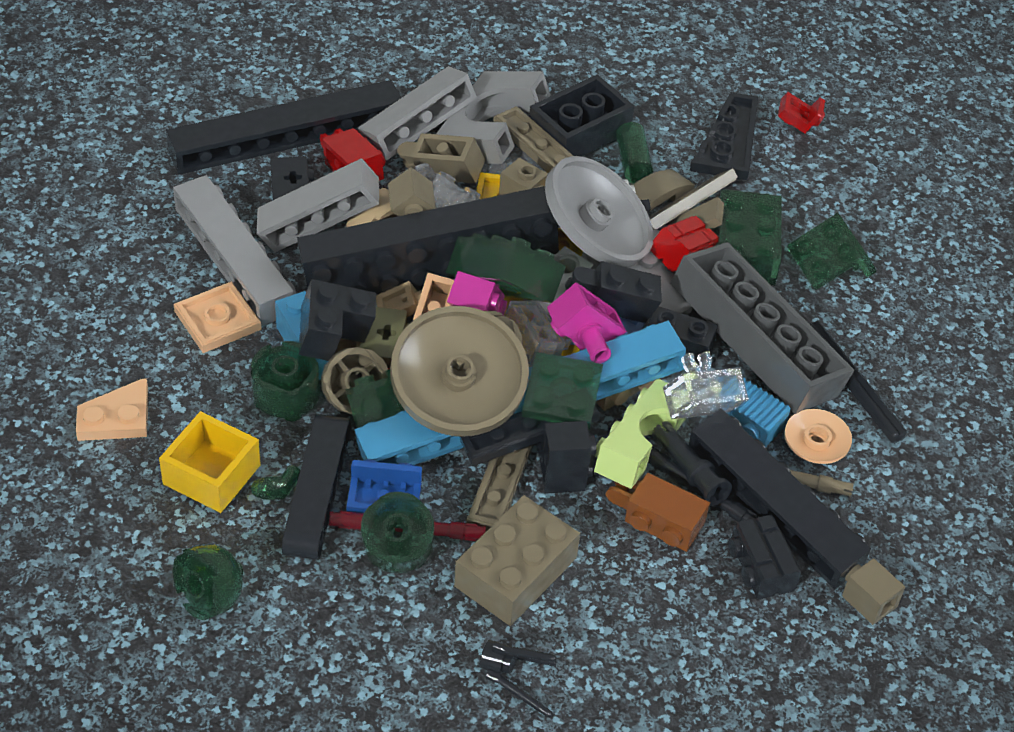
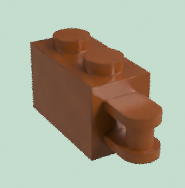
[606,472,710,552]

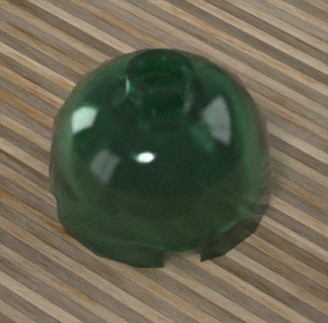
[172,543,243,620]

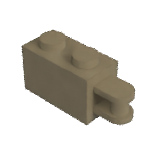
[397,133,486,184]

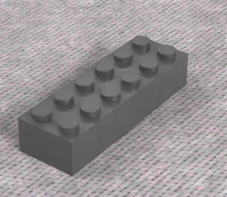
[670,242,854,414]

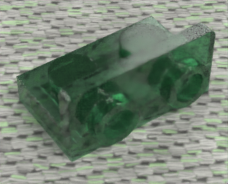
[345,369,405,428]

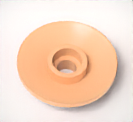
[784,409,852,464]

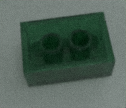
[715,189,782,286]
[446,233,566,303]

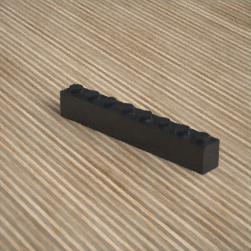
[166,80,401,175]

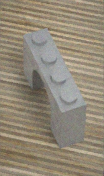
[436,71,551,164]

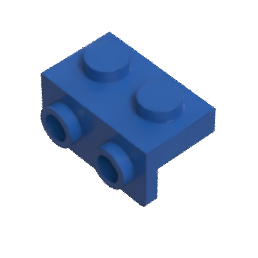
[347,459,422,520]

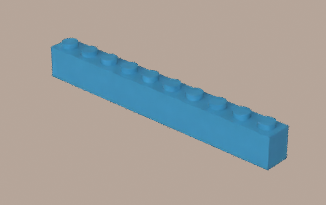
[354,320,686,466]

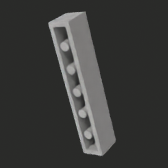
[173,175,297,327]

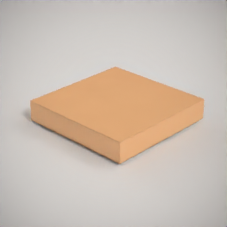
[174,281,262,353]

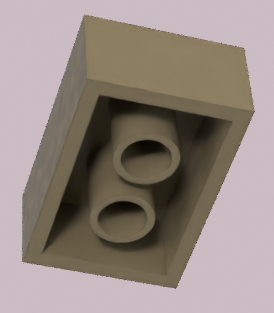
[454,495,580,626]

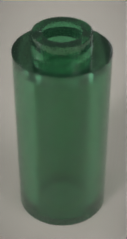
[616,122,653,183]

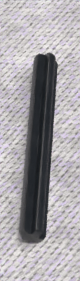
[809,321,907,444]

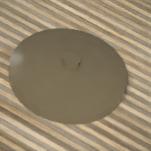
[390,306,529,437]

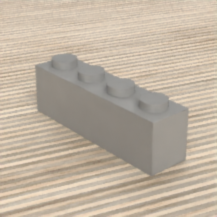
[358,66,477,160]
[256,158,379,252]

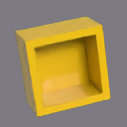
[159,411,261,513]

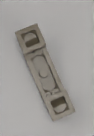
[633,169,695,211]

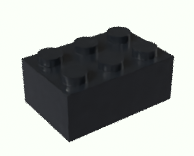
[529,74,635,156]

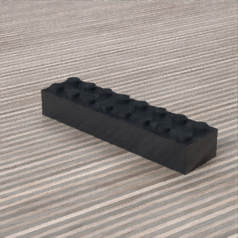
[297,186,559,295]

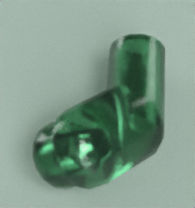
[251,465,300,500]

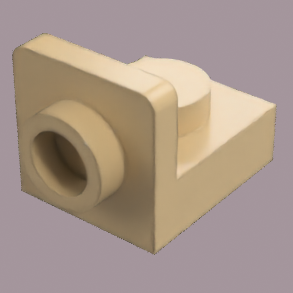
[376,281,422,317]

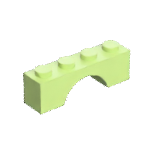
[594,379,693,489]

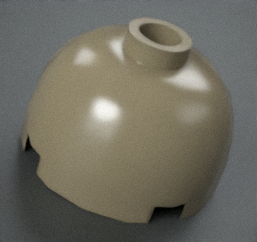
[321,347,390,415]

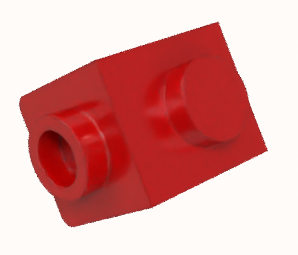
[778,92,825,134]

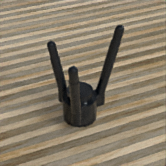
[479,639,557,718]

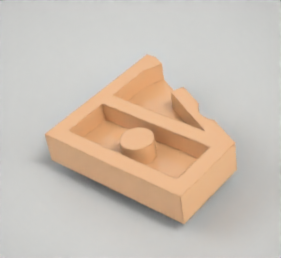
[76,378,148,441]

